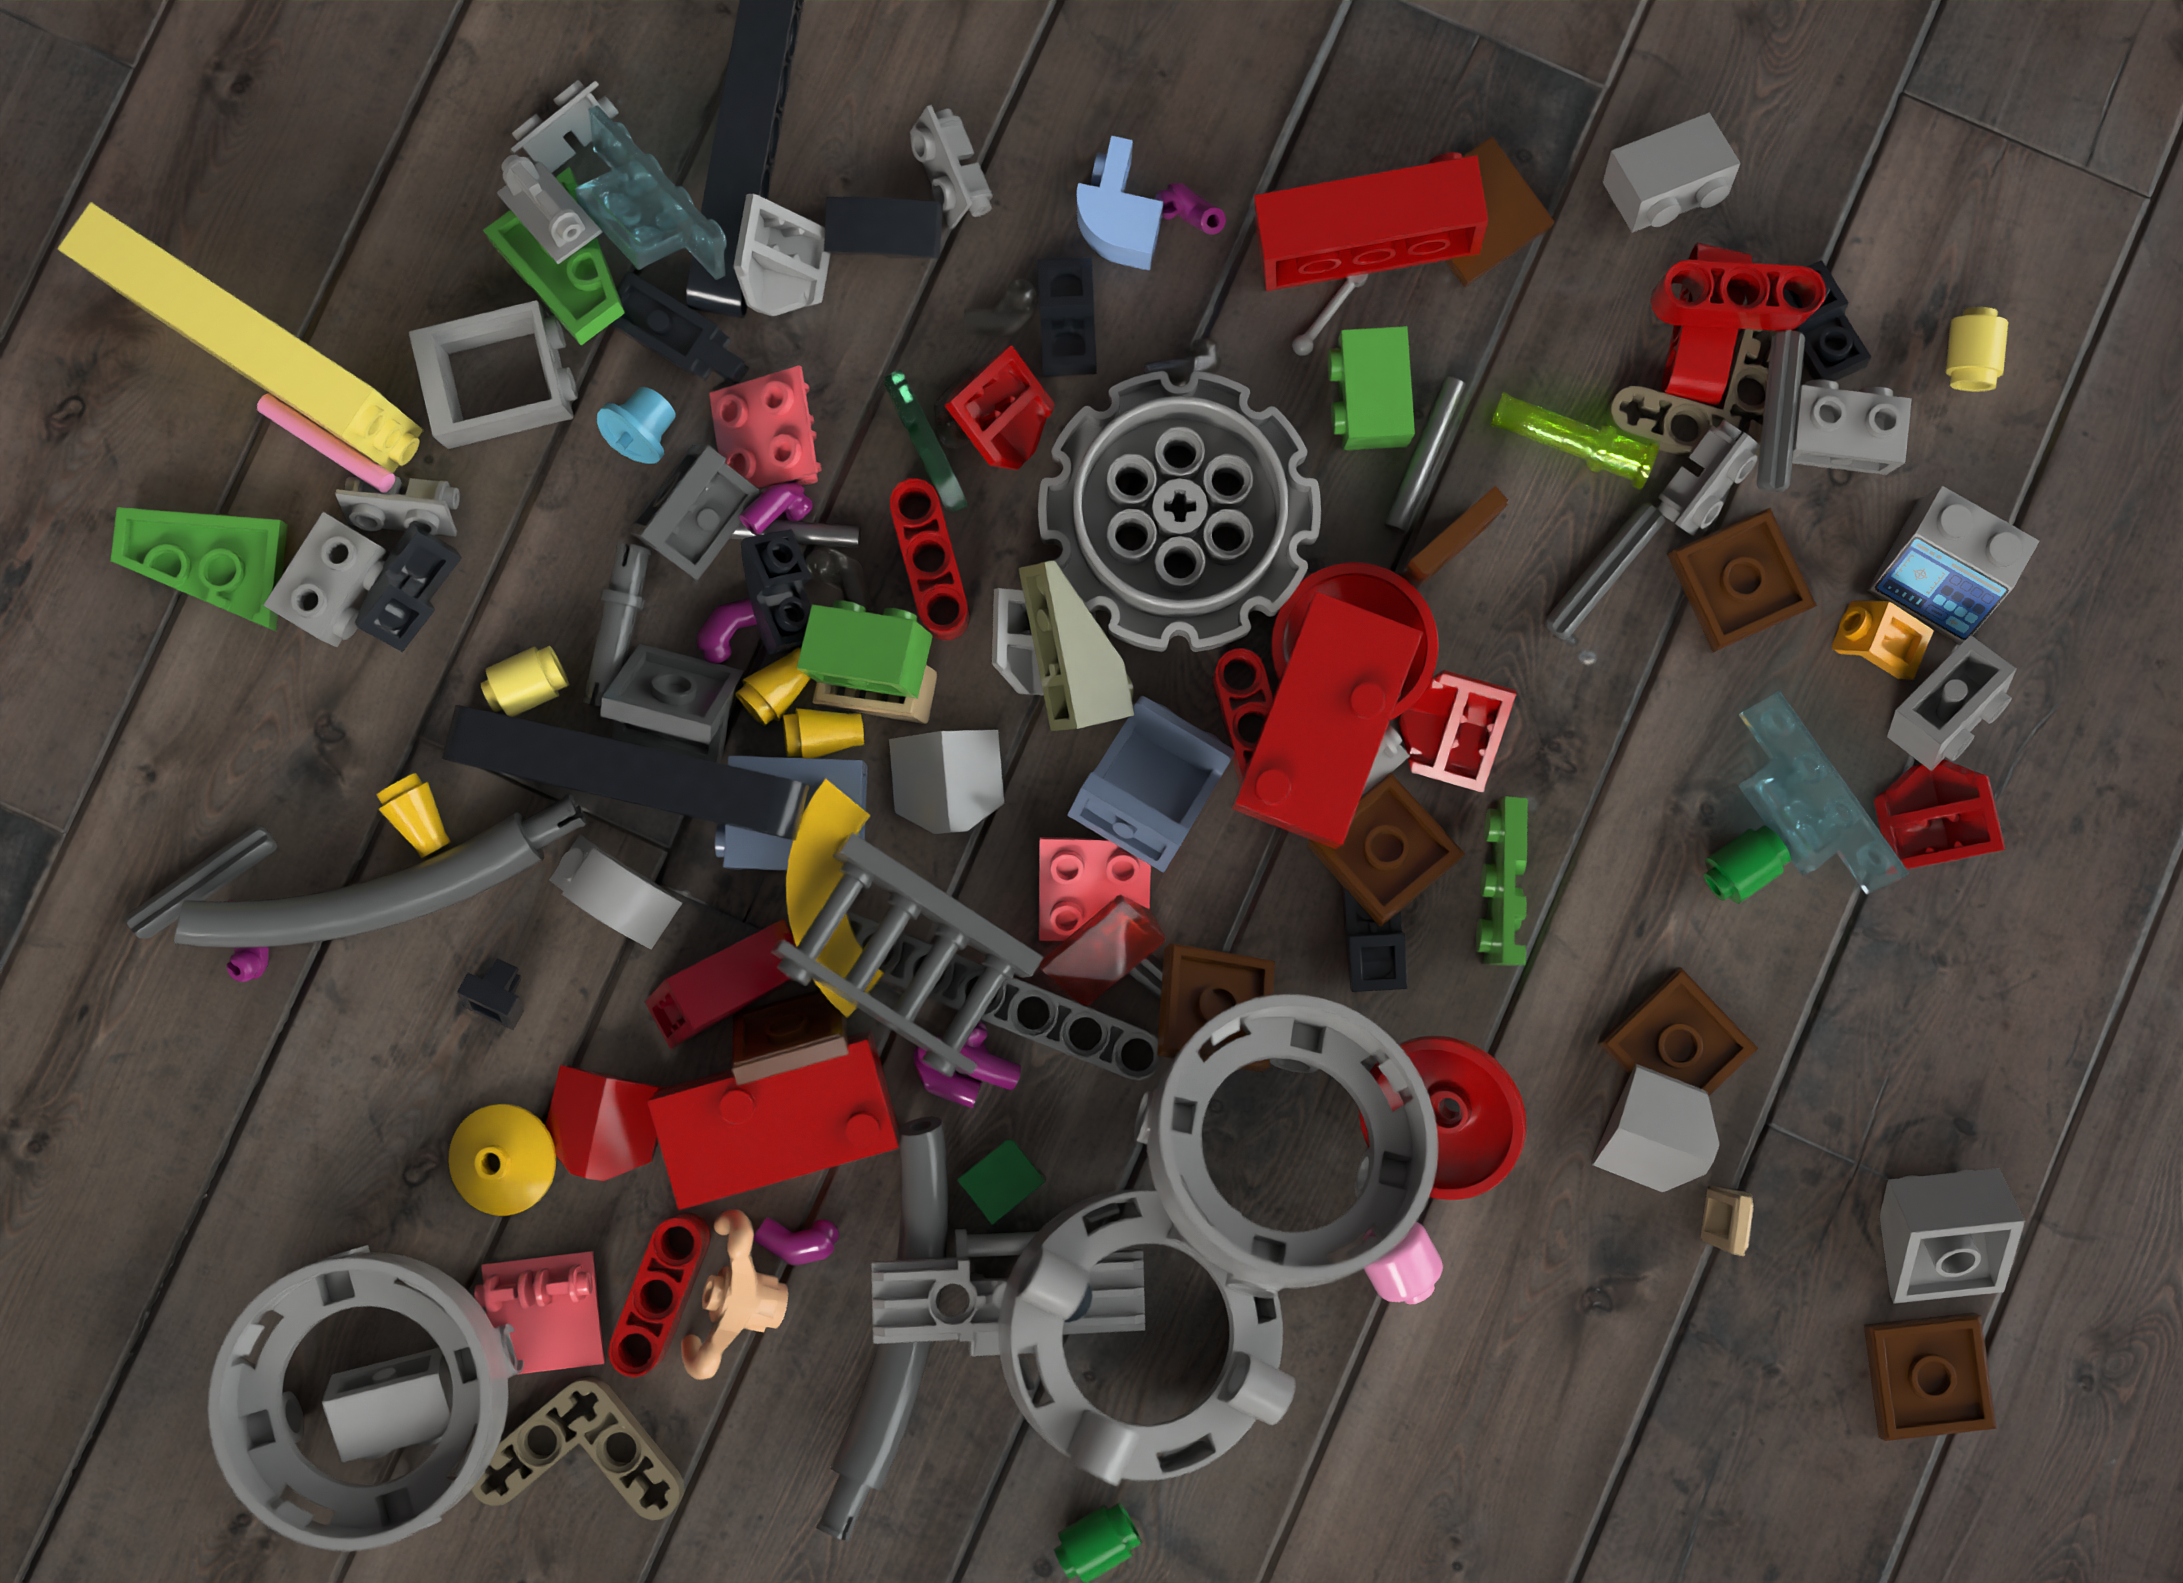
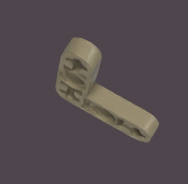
[1605,329,1791,458]
[471,1376,684,1520]

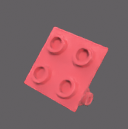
[709,365,822,490]
[1039,837,1151,943]
[474,1251,605,1375]

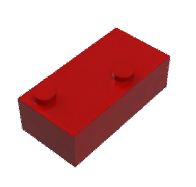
[1254,152,1488,292]
[1231,591,1423,849]
[647,1030,900,1210]

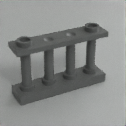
[771,833,1043,1078]

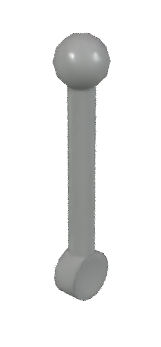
[1292,274,1368,356]

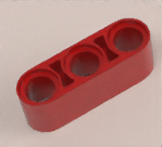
[1661,242,1752,406]
[1650,260,1826,331]
[889,478,970,641]
[1213,648,1273,785]
[608,1212,711,1377]

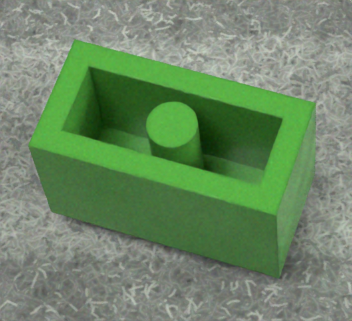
[1328,326,1415,450]
[797,600,933,699]

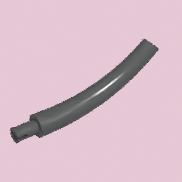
[174,793,587,948]
[816,1116,948,1542]

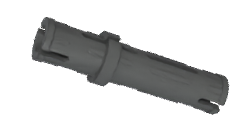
[581,542,652,708]

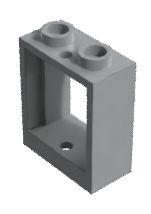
[409,300,578,449]

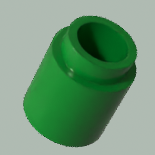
[1703,825,1791,904]
[1054,1502,1142,1583]

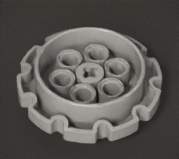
[1038,371,1321,652]

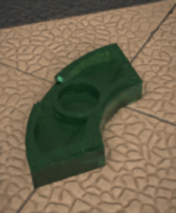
[883,369,969,514]

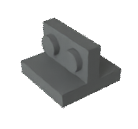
[627,445,763,581]
[600,644,744,763]

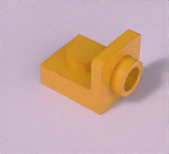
[1831,601,1934,680]

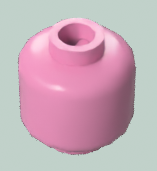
[1364,1222,1443,1304]

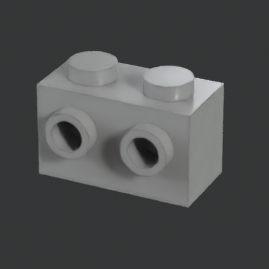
[1602,113,1740,233]
[1792,380,1912,475]
[263,512,390,647]
[1887,635,2016,771]
[322,1348,453,1462]

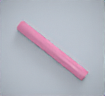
[257,393,395,493]

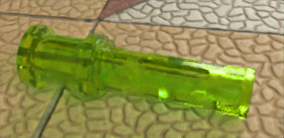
[1490,392,1660,490]

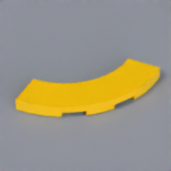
[786,779,885,1017]

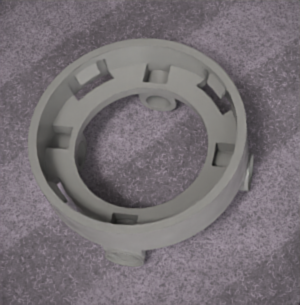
[1134,994,1438,1298]
[998,1190,1295,1486]
[208,1245,524,1551]

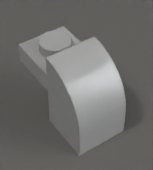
[549,834,682,949]

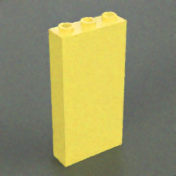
[57,202,423,474]

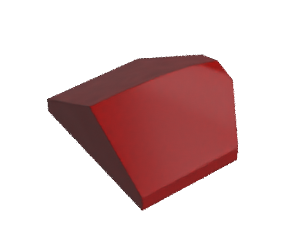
[944,345,1055,470]
[1399,670,1517,793]
[1874,760,2006,872]
[545,1064,665,1181]

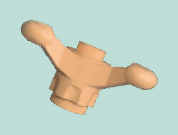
[681,1210,788,1380]

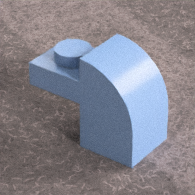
[1077,136,1163,270]

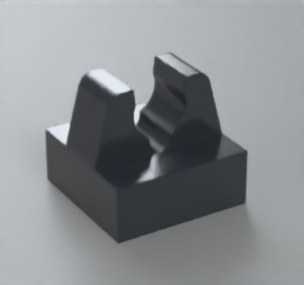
[457,959,524,1030]

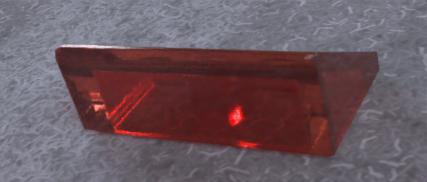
[1039,895,1166,1006]

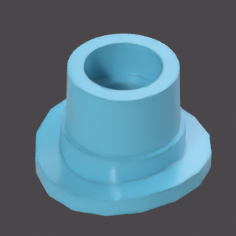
[597,387,676,464]

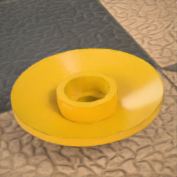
[449,1104,556,1216]

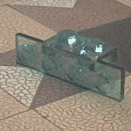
[575,105,727,280]
[1738,690,1909,895]

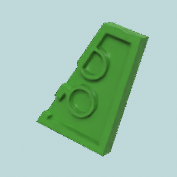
[483,167,625,345]
[111,507,288,631]
[1476,796,1528,966]

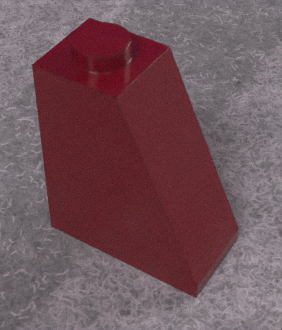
[644,919,797,1050]

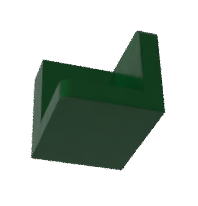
[957,1139,1046,1224]

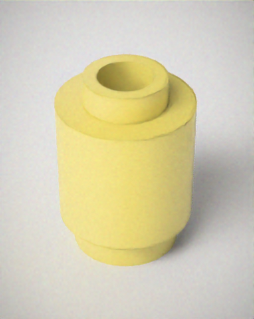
[1946,307,2008,391]
[481,646,569,717]

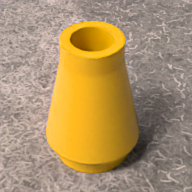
[735,647,811,726]
[783,708,864,759]
[376,773,451,859]

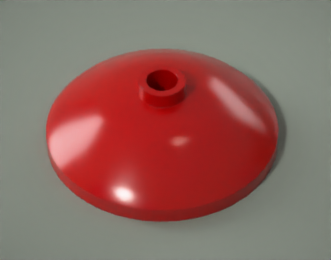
[1271,562,1439,720]
[1359,1036,1527,1200]

